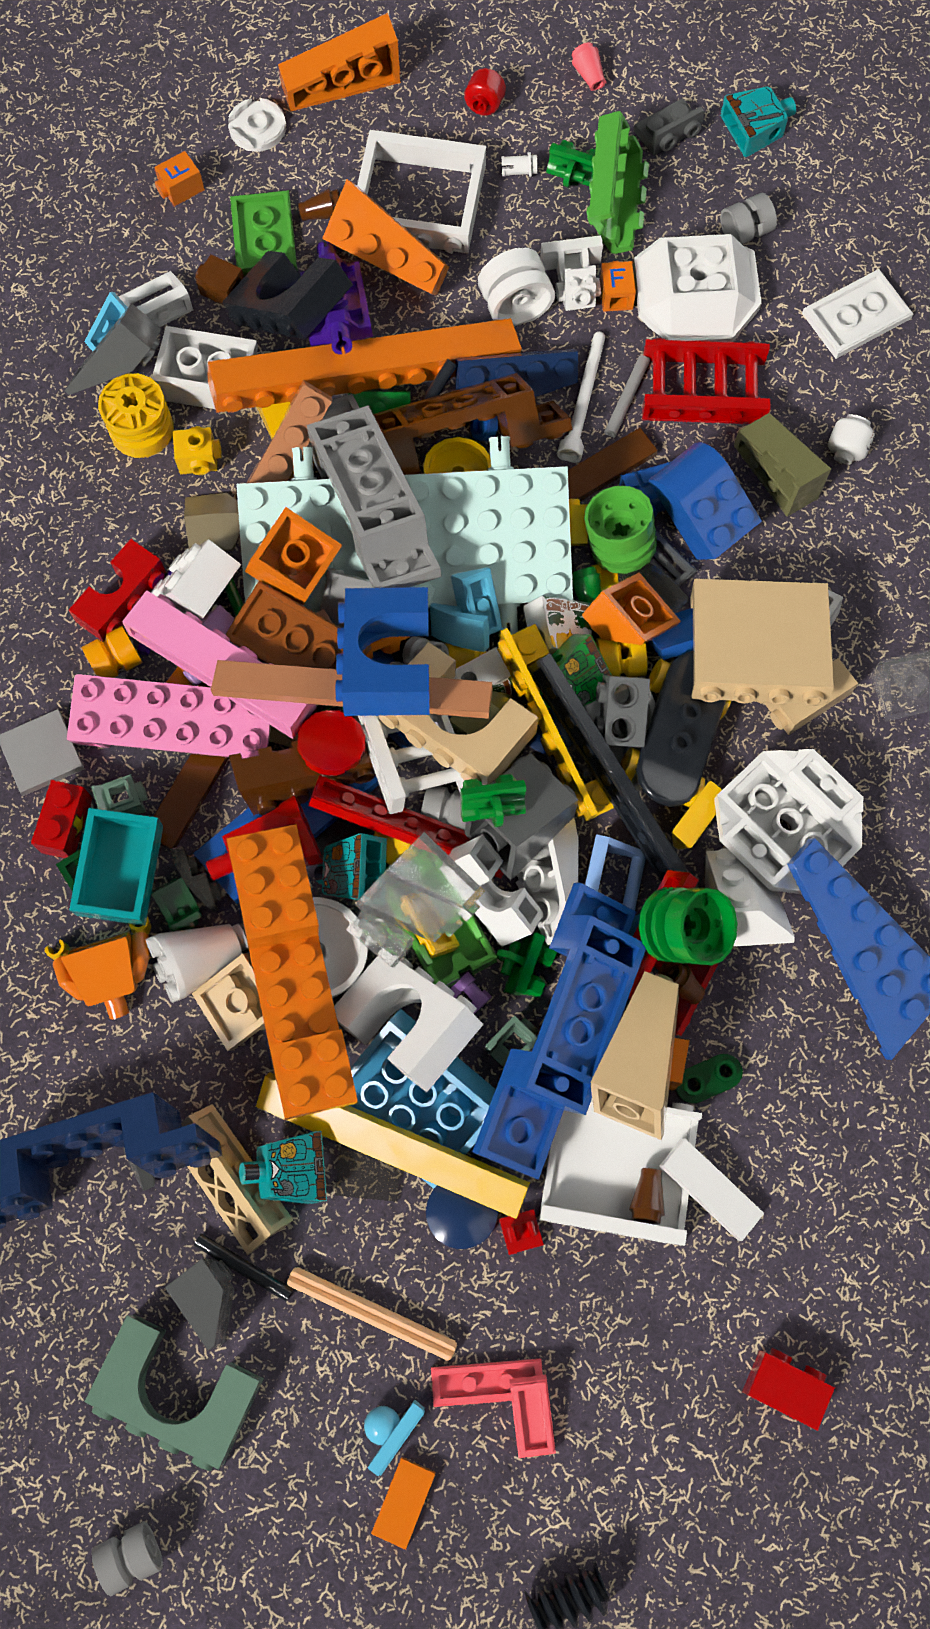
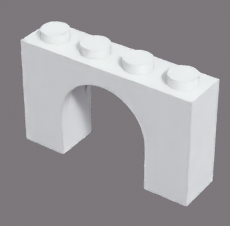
[334,950,483,1092]

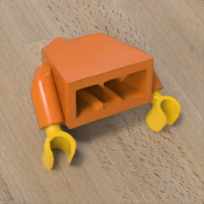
[45,916,151,1019]

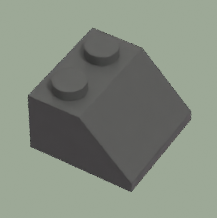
[165,1258,235,1351]

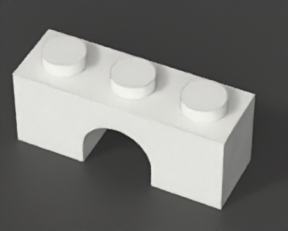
[440,834,544,946]

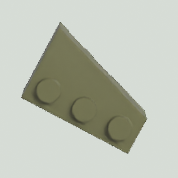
[734,413,831,517]

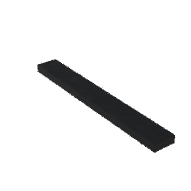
[527,653,696,887]

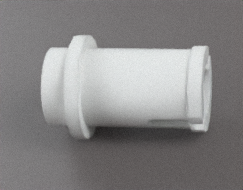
[501,152,537,177]

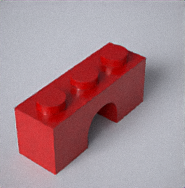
[68,539,166,642]

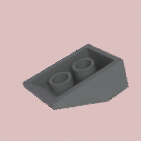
[64,303,161,395]

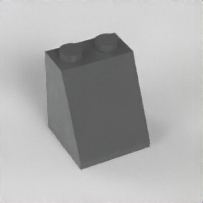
[464,753,578,880]

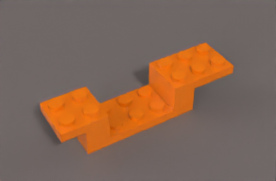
[226,825,358,1120]

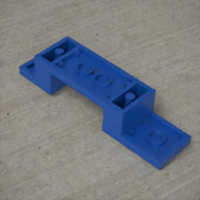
[472,883,646,1180]

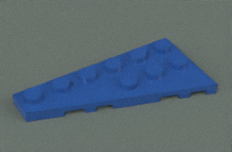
[787,838,930,1060]

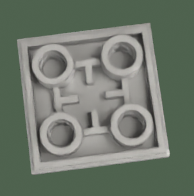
[0,709,85,796]

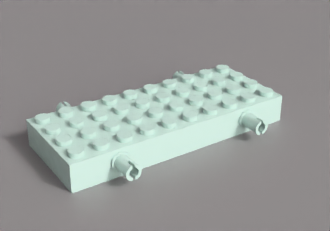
[237,436,573,637]

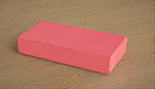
[509,1374,556,1458]

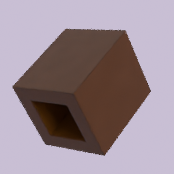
[195,254,244,305]

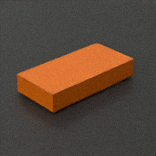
[371,1457,436,1550]

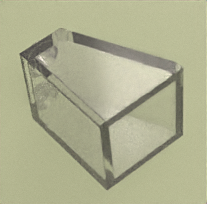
[355,832,485,943]

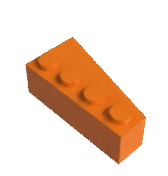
[278,13,401,112]
[322,179,449,295]

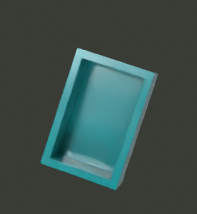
[69,808,163,926]

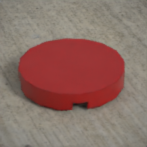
[297,710,366,776]

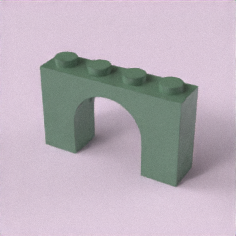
[85,1314,264,1471]

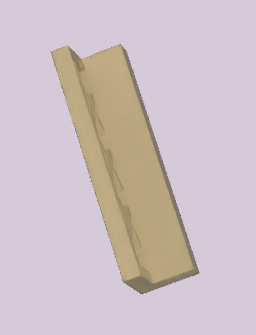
[181,1104,293,1255]

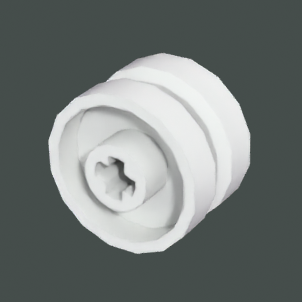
[478,248,555,327]

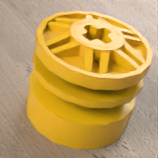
[98,373,174,458]

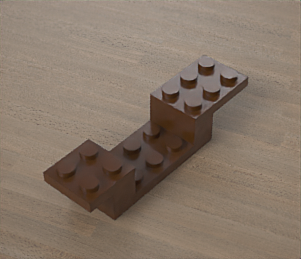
[317,373,573,479]

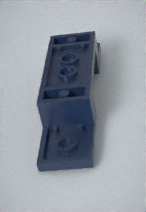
[0,1092,223,1229]

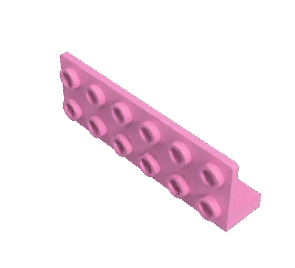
[67,674,271,759]

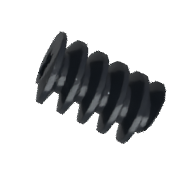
[524,1561,610,1629]

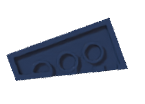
[456,349,578,397]

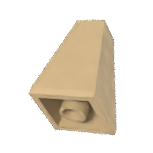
[590,972,679,1140]

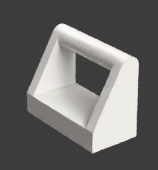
[118,271,193,327]

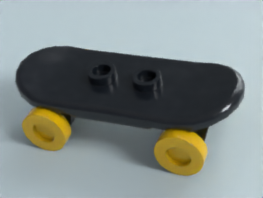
[620,651,731,808]

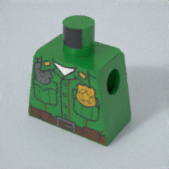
[539,634,619,709]

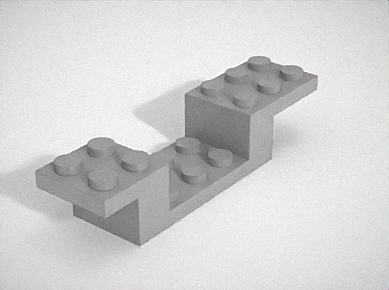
[307,394,441,588]

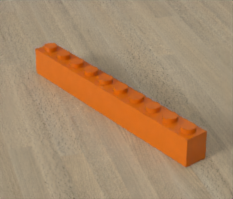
[208,318,522,413]

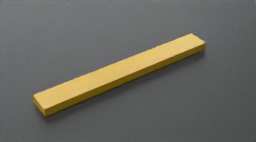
[256,1072,530,1219]

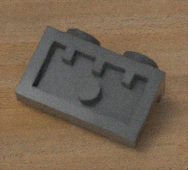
[634,98,705,155]

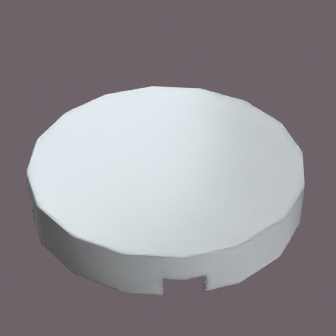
[228,98,286,152]

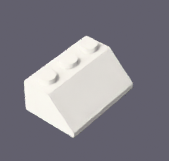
[705,848,795,946]

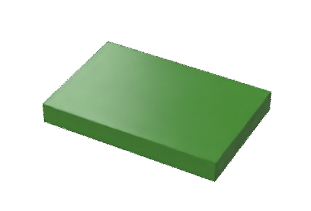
[230,190,298,277]

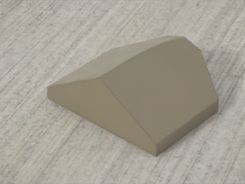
[184,493,240,552]

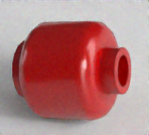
[464,68,506,116]

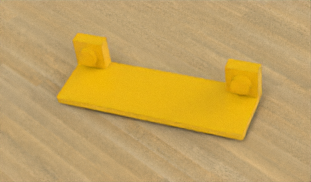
[497,624,614,821]

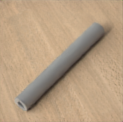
[604,355,650,438]

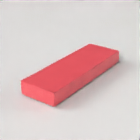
[431,1358,543,1407]

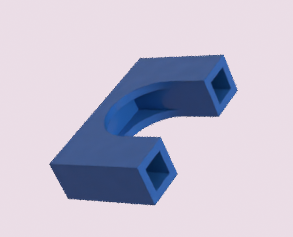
[335,587,430,716]

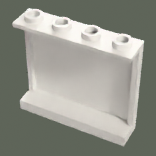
[539,1100,702,1246]

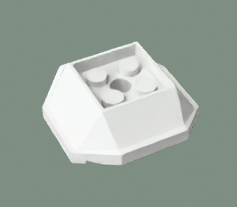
[633,234,761,342]
[714,749,863,894]

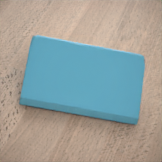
[451,567,503,635]

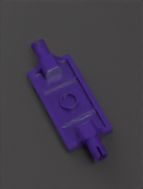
[300,241,373,354]

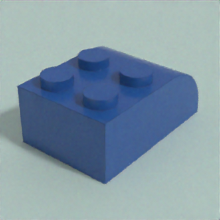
[648,442,762,560]

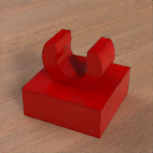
[499,1209,544,1255]

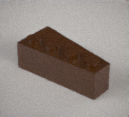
[229,740,376,816]

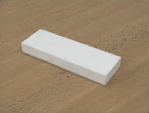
[659,1139,764,1241]

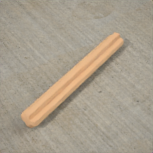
[287,1267,457,1360]

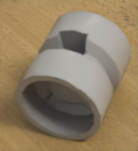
[720,193,777,245]
[421,786,466,831]
[91,1521,163,1596]

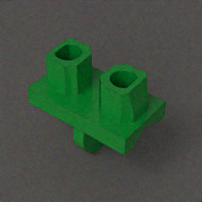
[546,140,596,188]
[460,774,526,827]
[496,933,557,997]

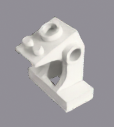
[540,235,603,311]

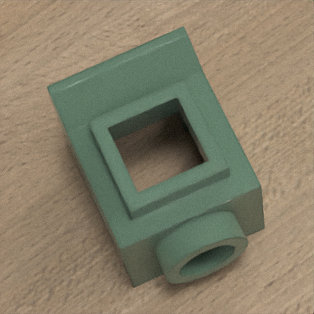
[91,774,148,815]
[485,1015,539,1068]

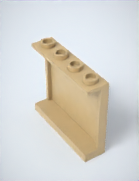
[690,579,834,706]

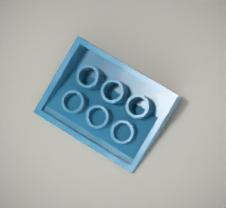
[349,1009,496,1189]

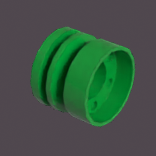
[639,887,738,966]

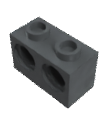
[594,675,650,747]

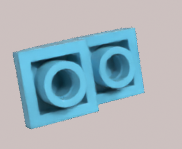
[430,603,490,652]

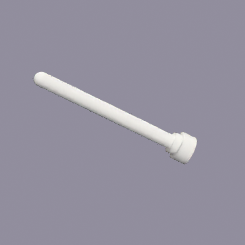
[557,331,605,463]

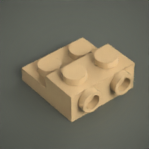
[192,953,265,1051]

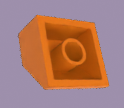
[245,507,342,605]
[582,572,681,645]

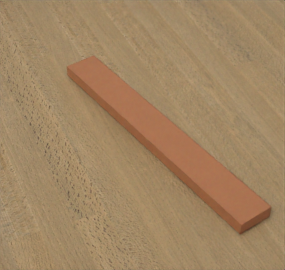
[211,660,493,719]

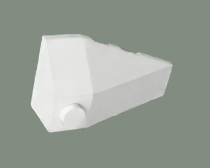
[516,818,578,945]

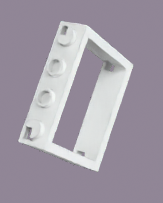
[357,130,486,254]

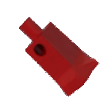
[206,795,323,880]

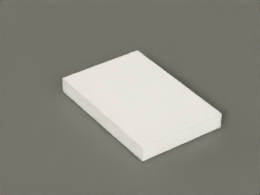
[802,269,913,359]

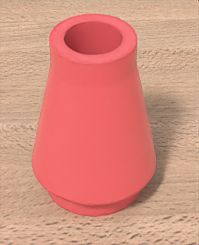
[572,42,606,91]

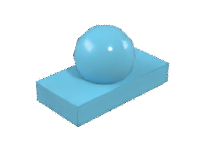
[364,1400,425,1476]

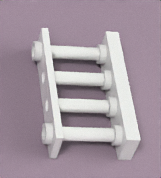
[355,714,464,814]

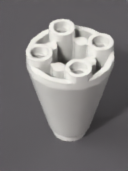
[146,924,248,1003]

